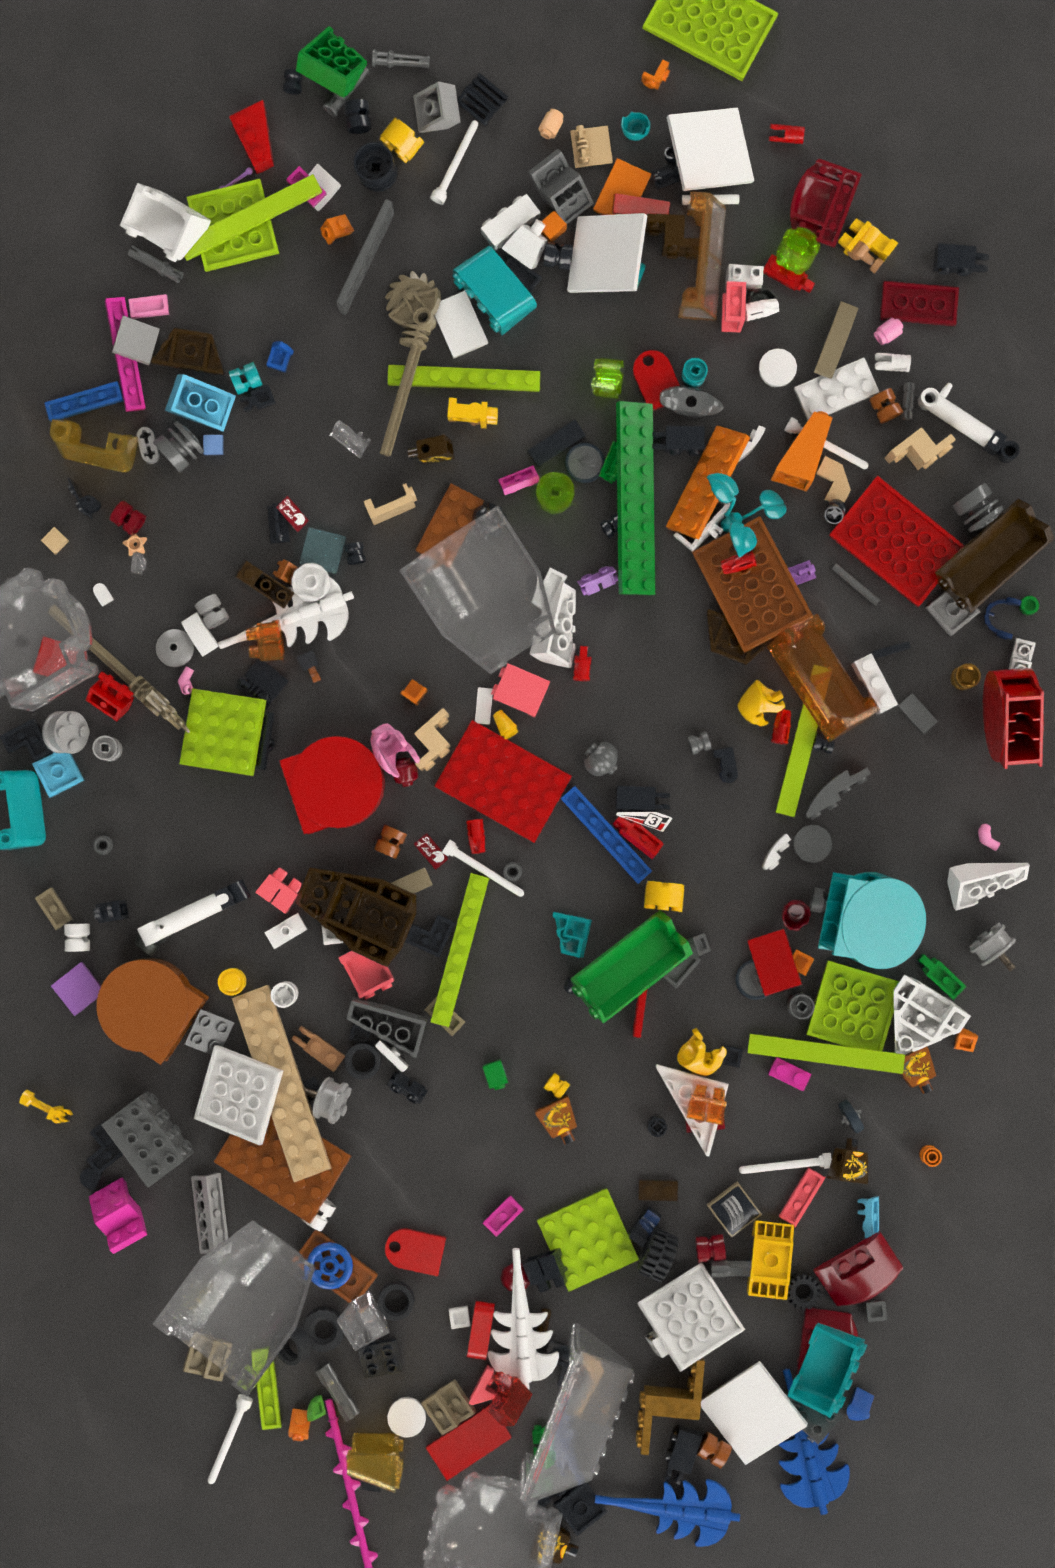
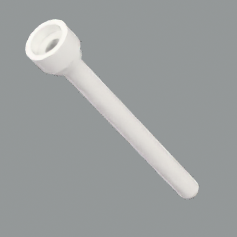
[430,120,478,205]
[784,417,868,469]
[442,840,524,897]
[739,1152,832,1174]
[208,1394,253,1484]

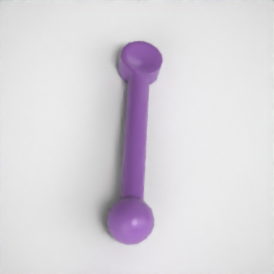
[219,167,253,189]

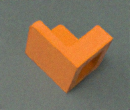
[541,211,567,242]
[400,679,428,706]

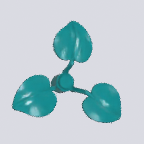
[706,473,787,557]

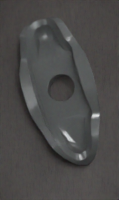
[659,386,724,417]

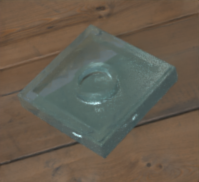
[299,527,346,574]

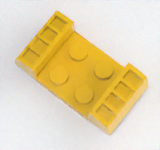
[747,1220,794,1300]

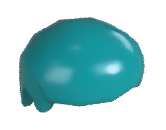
[621,112,650,141]

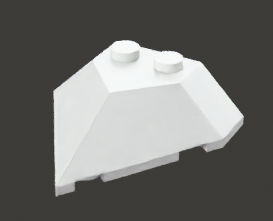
[894,974,971,1054]

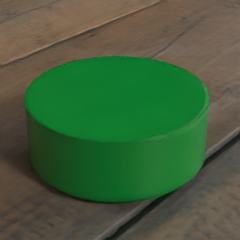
[1019,596,1039,616]

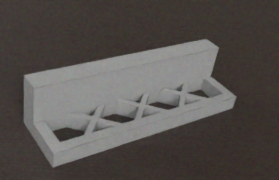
[191,1173,230,1254]

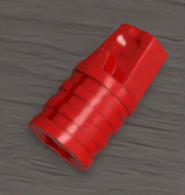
[721,550,757,574]
[573,646,592,681]
[771,709,791,745]
[466,819,485,854]

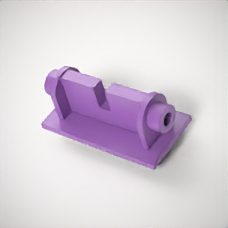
[788,560,816,585]
[577,566,618,596]

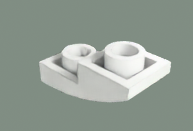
[738,425,766,462]
[181,612,219,657]
[1009,638,1036,669]
[762,834,791,870]

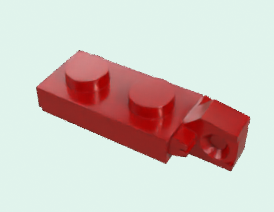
[763,254,815,293]
[612,816,664,859]

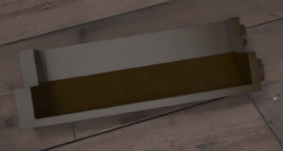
[935,498,1055,613]

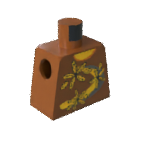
[901,1046,936,1094]
[535,1095,577,1145]

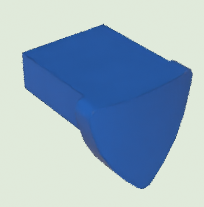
[266,341,294,372]
[846,1387,874,1421]

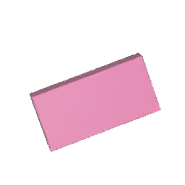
[128,294,170,319]

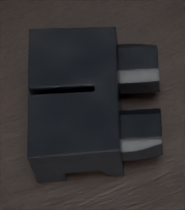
[522,1248,568,1293]

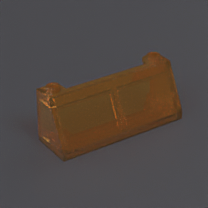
[767,614,880,742]

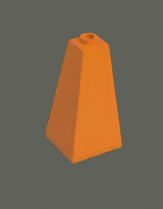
[771,411,833,492]

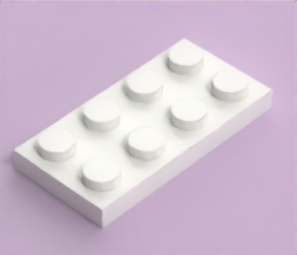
[794,358,879,421]

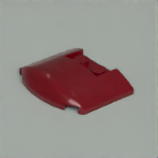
[790,159,862,248]
[813,1231,903,1306]
[796,1307,858,1376]

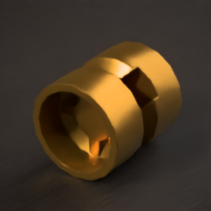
[950,664,981,690]

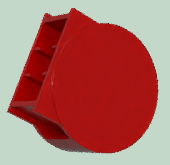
[983,668,1044,769]
[279,736,385,834]

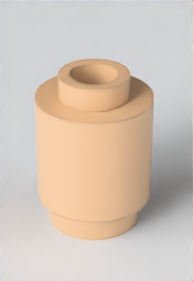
[538,109,564,139]

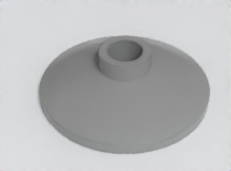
[156,629,194,667]

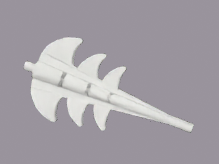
[218,578,354,649]
[488,1248,559,1391]

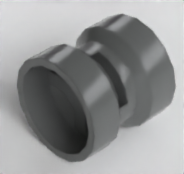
[687,731,711,755]

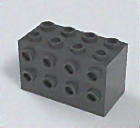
[102,1090,194,1188]

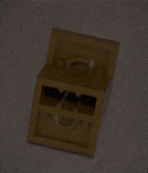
[645,213,703,260]

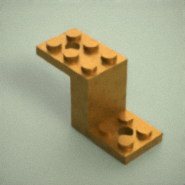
[636,1357,705,1455]

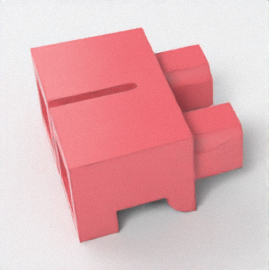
[255,867,303,914]

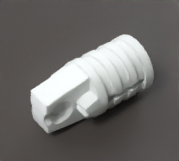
[745,299,779,321]

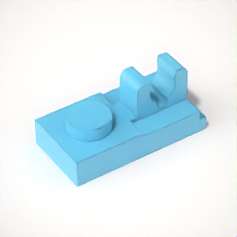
[858,1196,879,1238]

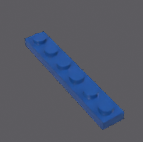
[561,786,652,884]

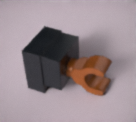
[297,650,321,683]

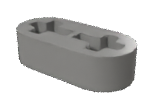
[137,427,160,464]

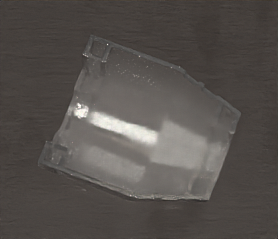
[399,506,556,674]
[153,1220,316,1397]

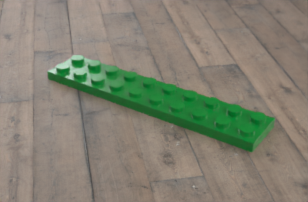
[616,401,655,595]

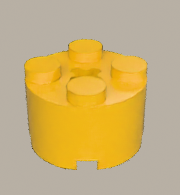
[379,117,424,163]
[644,881,684,912]

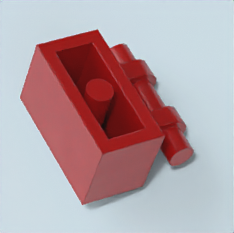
[85,671,134,722]

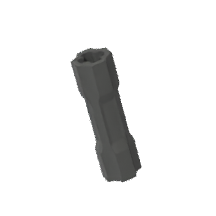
[710,1260,751,1277]
[315,1362,360,1422]

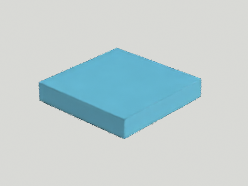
[32,752,85,798]

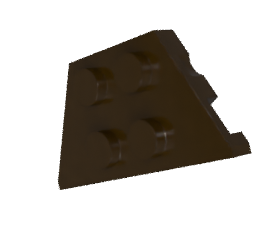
[151,328,224,376]
[707,609,777,665]

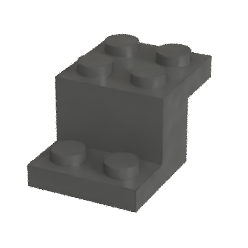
[528,149,594,224]

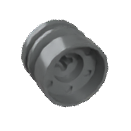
[153,421,204,473]
[952,482,1004,533]

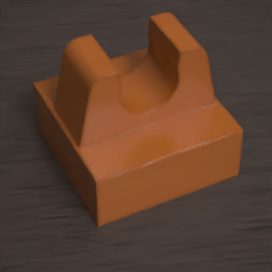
[273,559,299,585]

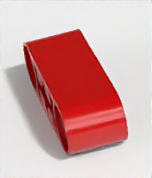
[467,1301,495,1360]

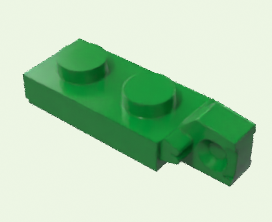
[917,954,967,1000]

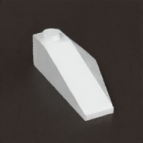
[530,582,576,668]
[947,863,1030,911]

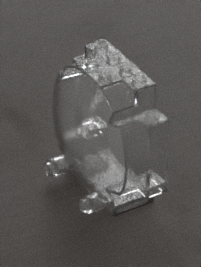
[0,568,99,712]
[423,1472,563,1568]

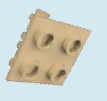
[570,125,613,168]

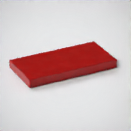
[426,1403,512,1481]

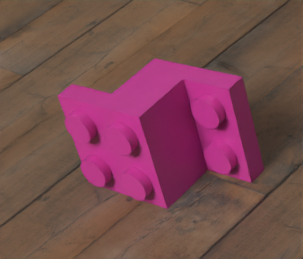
[89,1177,147,1254]

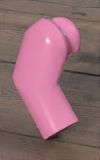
[178,666,194,695]
[978,824,1000,851]

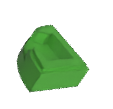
[307,1395,326,1421]

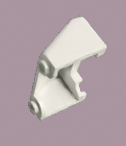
[120,183,211,262]

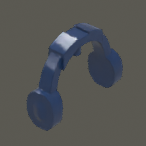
[984,597,1022,640]

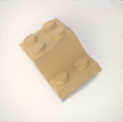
[885,427,956,470]
[414,708,450,771]

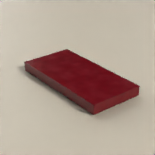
[880,281,959,326]

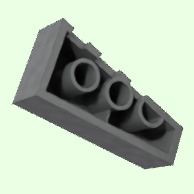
[347,996,428,1058]

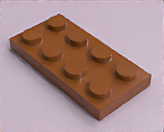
[415,484,485,569]
[293,1229,378,1307]

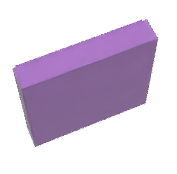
[51,962,101,1016]

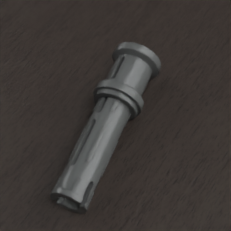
[372,49,430,68]
[323,67,370,118]

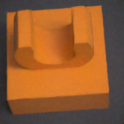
[793,949,814,976]

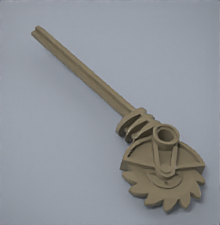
[380,271,441,457]
[48,604,190,733]

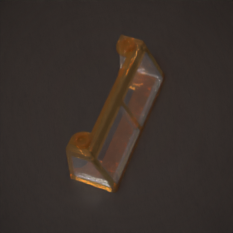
[678,191,726,321]

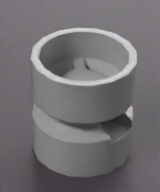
[195,594,230,630]
[92,735,123,762]

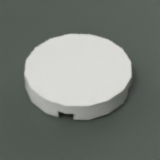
[759,348,797,387]
[292,563,330,601]
[387,1397,426,1438]

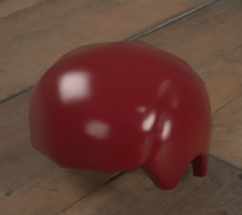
[781,900,811,931]
[500,1263,530,1292]

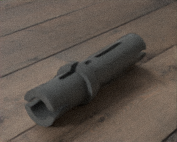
[128,245,183,283]

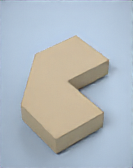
[816,456,851,503]

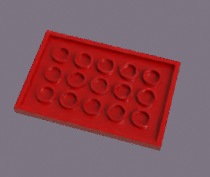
[829,476,964,607]
[434,720,572,843]

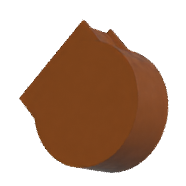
[97,958,209,1065]

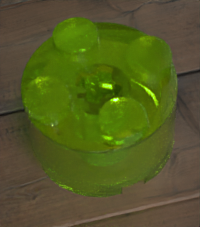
[776,227,820,275]
[591,358,624,399]
[536,472,574,514]

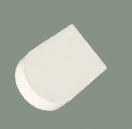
[93,583,114,607]

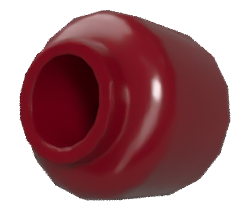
[394,757,419,787]

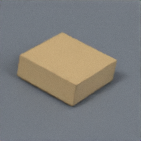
[41,527,69,554]

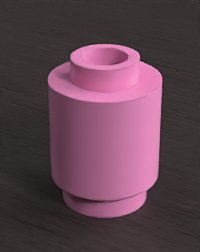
[874,318,903,345]

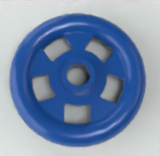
[306,1242,353,1289]

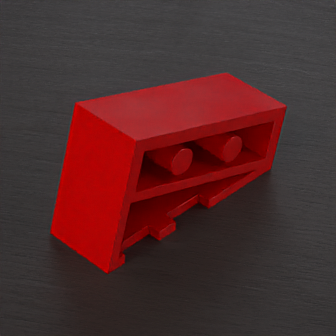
[229,100,274,174]

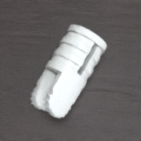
[875,353,911,372]

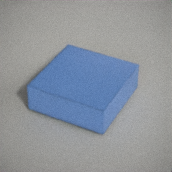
[203,435,223,455]

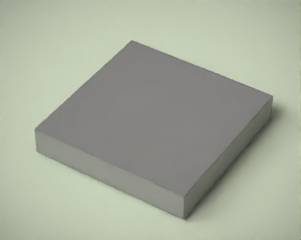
[112,316,160,366]
[926,591,980,637]

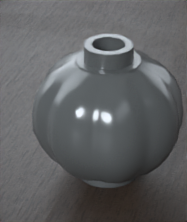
[584,742,618,776]

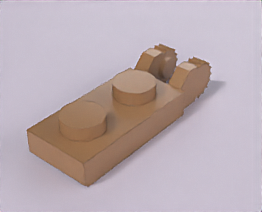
[292,1026,345,1072]

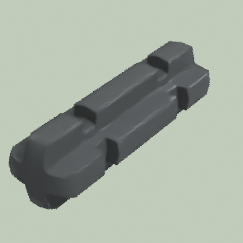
[901,382,915,420]

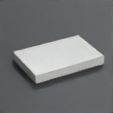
[435,291,488,359]

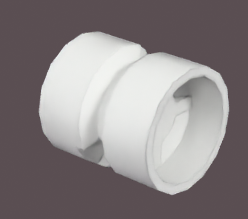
[64,924,90,952]
[271,981,299,1008]
[302,1199,336,1231]

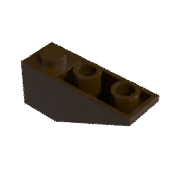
[234,560,294,609]

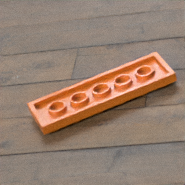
[666,425,750,540]

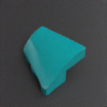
[553,912,592,958]

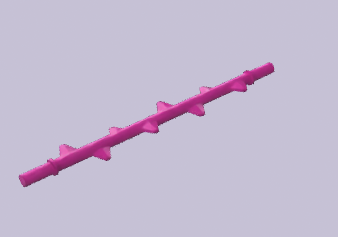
[325,1398,378,1568]

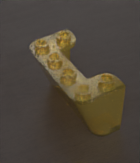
[50,419,139,472]
[347,1433,404,1493]

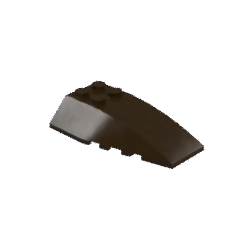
[295,867,416,967]

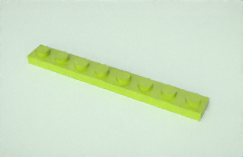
[388,365,540,392]
[431,873,489,1027]

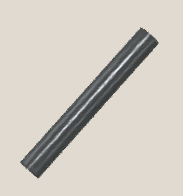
[832,563,880,606]

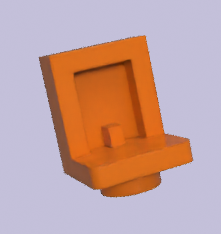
[641,59,670,90]
[320,214,354,245]
[288,1409,311,1441]

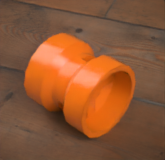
[919,1145,942,1167]

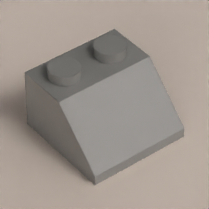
[413,81,460,133]

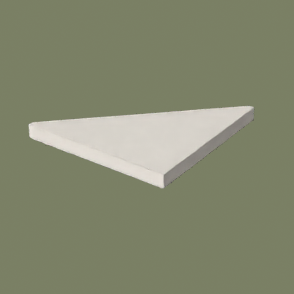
[656,1064,729,1157]

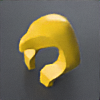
[737,680,785,726]
[677,1028,727,1076]

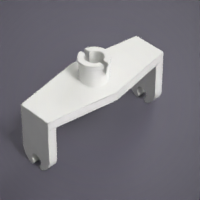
[674,501,730,552]

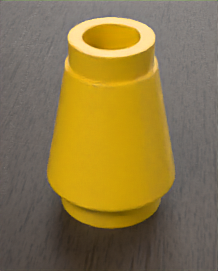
[493,710,518,739]

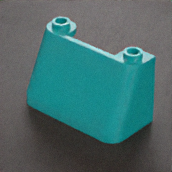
[0,770,46,850]

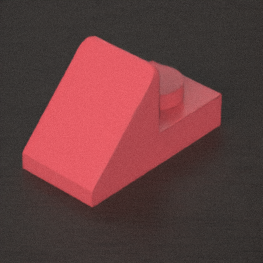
[469,1364,499,1405]

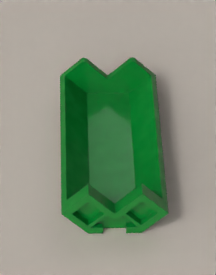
[570,910,693,1024]

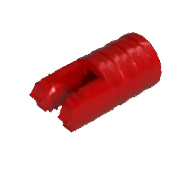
[769,124,805,144]

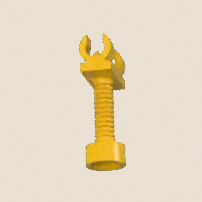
[19,1090,73,1123]

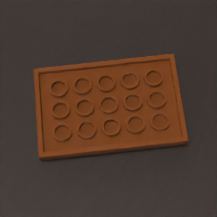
[692,516,813,653]
[214,1116,352,1224]

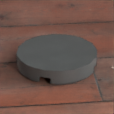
[793,825,832,863]

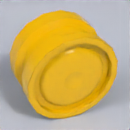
[218,968,247,995]

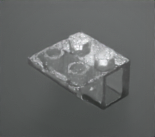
[337,1291,390,1351]

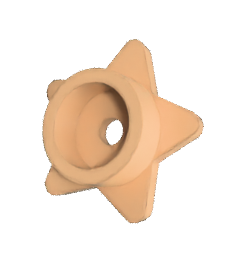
[122,534,147,556]

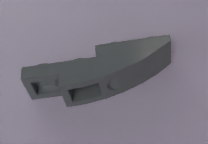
[803,767,871,820]

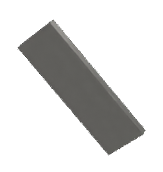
[336,199,395,315]

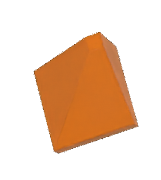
[954,1028,978,1052]

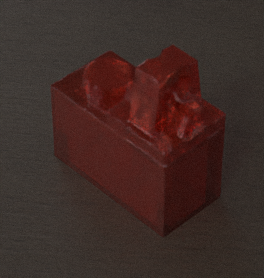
[488,1371,533,1426]

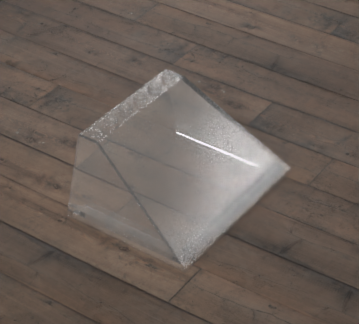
[519,1322,635,1505]

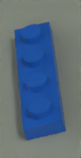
[44,381,124,422]

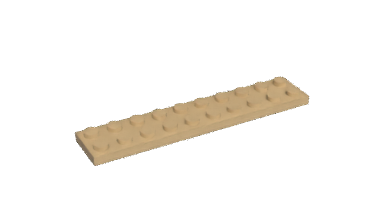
[232,985,332,1182]

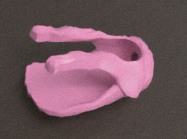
[370,723,420,778]

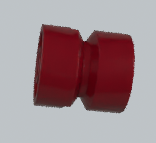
[109,500,146,536]
[695,1234,726,1263]

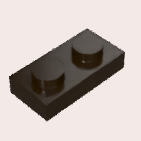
[639,1180,678,1201]

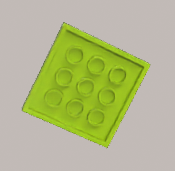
[187,179,279,272]
[179,689,267,776]
[806,960,899,1051]
[537,1188,639,1292]

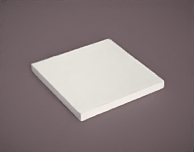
[666,108,754,191]
[567,213,647,293]
[194,1045,283,1145]
[637,1262,745,1372]
[701,1361,808,1465]

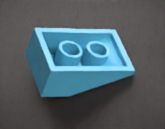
[165,374,236,432]

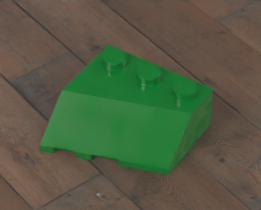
[296,26,367,98]

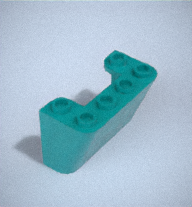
[452,246,537,335]
[787,1323,867,1418]

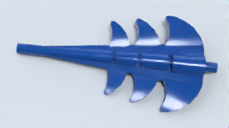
[778,1369,850,1515]
[595,1479,740,1547]

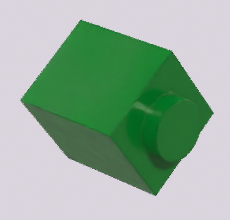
[482,1059,508,1090]

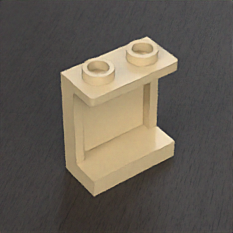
[363,483,417,525]

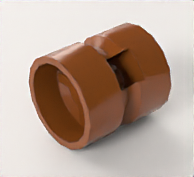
[869,388,903,424]
[374,824,407,859]
[697,1432,732,1469]

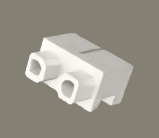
[725,264,764,291]

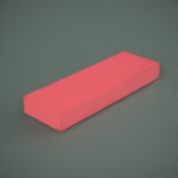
[779,1167,826,1227]

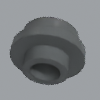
[93,836,113,855]
[503,862,522,881]

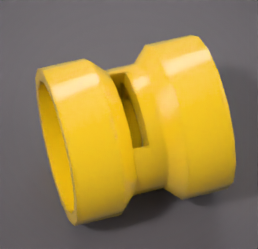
[543,1073,570,1100]

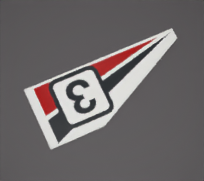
[616,812,672,832]

